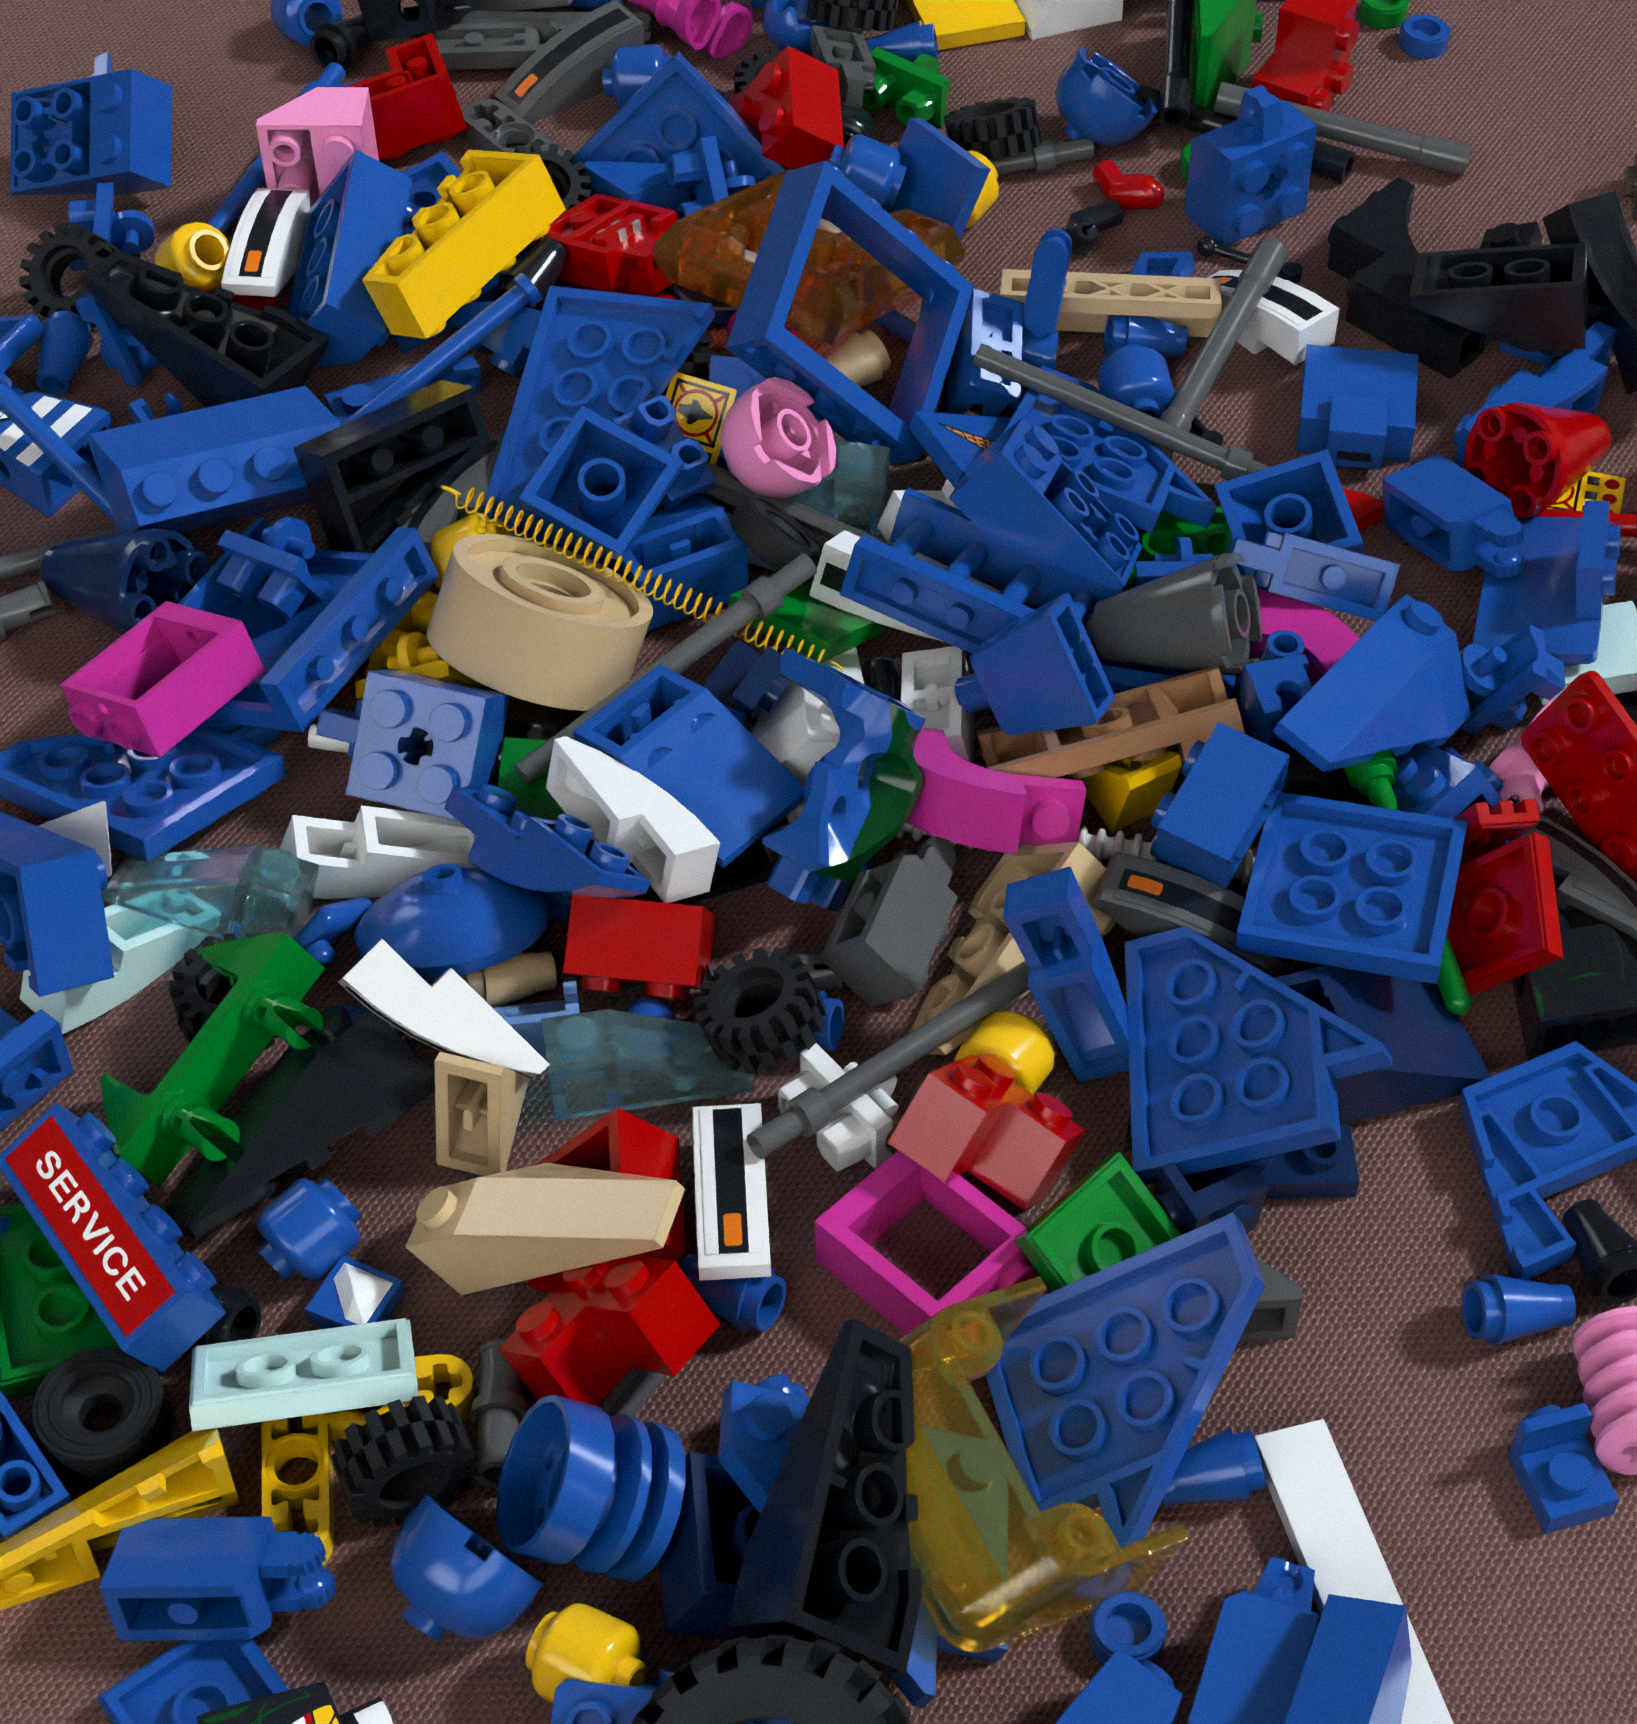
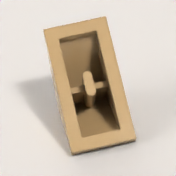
[434,1052,529,1176]

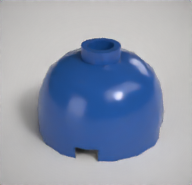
[1055,47,1159,147]
[389,1495,544,1642]

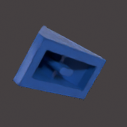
[585,161,691,213]

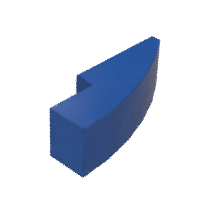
[1003,866,1129,1083]

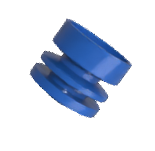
[496,1395,686,1582]

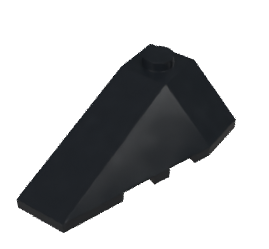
[80,251,329,408]
[166,1004,435,1239]
[727,1319,922,1674]

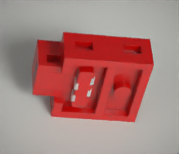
[528,193,686,297]

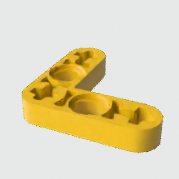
[261,1354,476,1566]

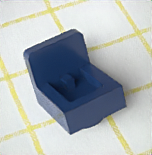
[704,641,791,724]
[1153,1162,1269,1235]

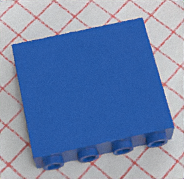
[178,517,439,732]

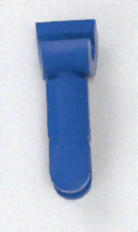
[1022,228,1072,370]

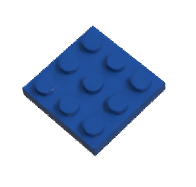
[1236,792,1468,984]

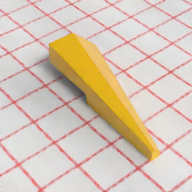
[0,1428,240,1611]

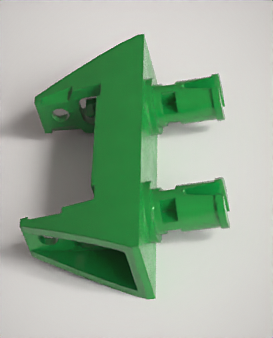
[100,932,325,1187]

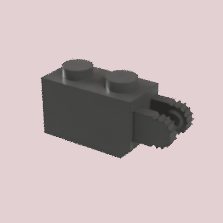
[820,836,958,1008]

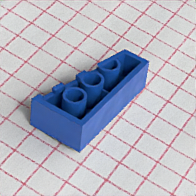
[0,812,115,997]

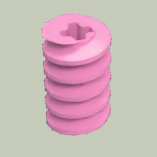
[1572,1306,1637,1475]

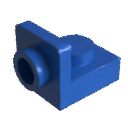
[1508,1403,1619,1534]

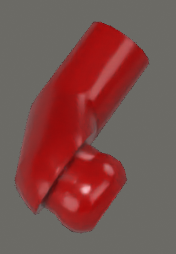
[1092,160,1164,210]

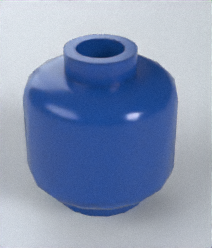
[270,0,342,47]
[602,44,673,109]
[828,134,907,207]
[1097,344,1175,419]
[256,1177,363,1282]

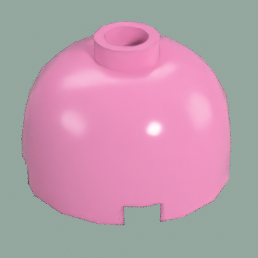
[720,377,836,499]

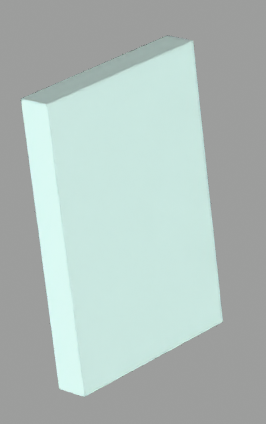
[189,1318,419,1431]

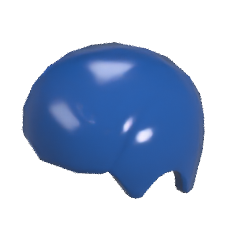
[762,0,835,55]

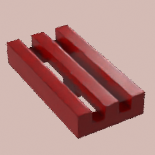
[1455,799,1540,863]

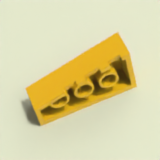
[362,149,566,339]

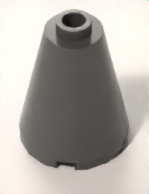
[1086,552,1262,676]

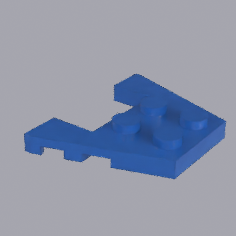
[1458,1041,1637,1280]

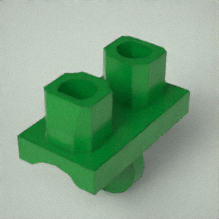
[862,47,950,128]

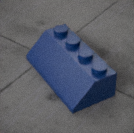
[287,150,414,367]
[87,386,341,533]

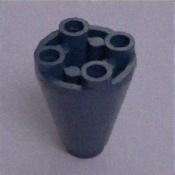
[40,528,209,635]

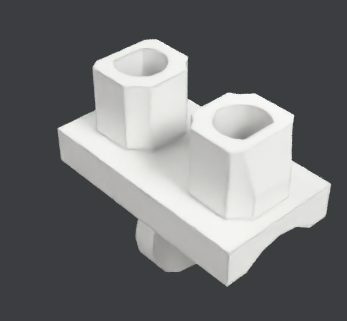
[778,1043,899,1172]

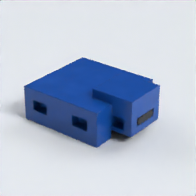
[1296,344,1419,470]

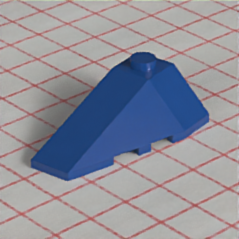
[1272,594,1471,772]

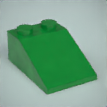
[1190,0,1262,109]

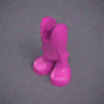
[627,0,753,59]

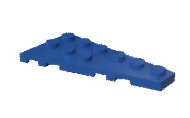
[482,286,715,545]

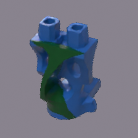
[762,648,927,912]

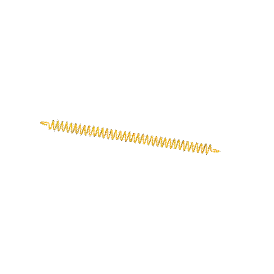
[440,485,844,673]

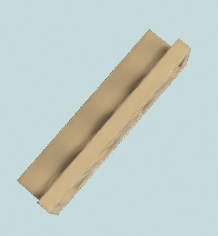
[1000,269,1222,337]

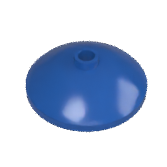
[354,864,550,979]

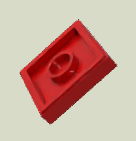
[1447,832,1564,996]

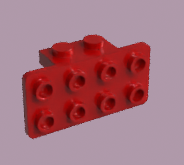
[1521,671,1637,884]

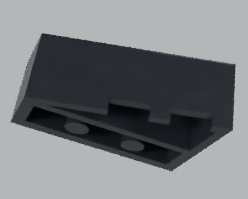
[293,380,491,554]

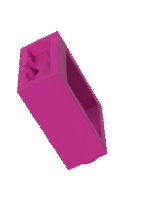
[60,601,265,758]
[814,1150,1036,1361]

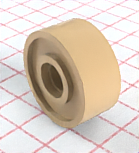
[426,534,653,711]

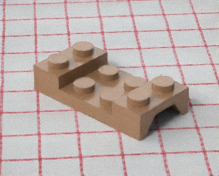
[977,666,1245,778]

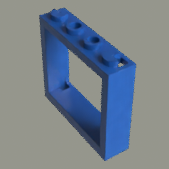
[725,160,974,467]

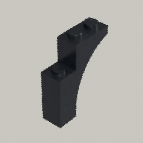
[1327,177,1486,379]
[1543,191,1637,395]

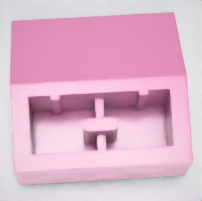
[256,87,379,209]

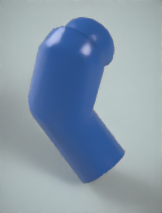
[294,897,372,972]

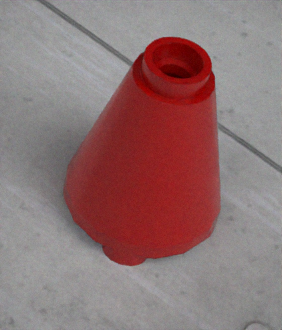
[1463,402,1611,519]

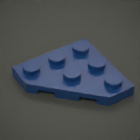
[573,51,788,206]

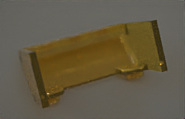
[897,1276,1189,1653]

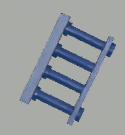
[840,488,1122,654]

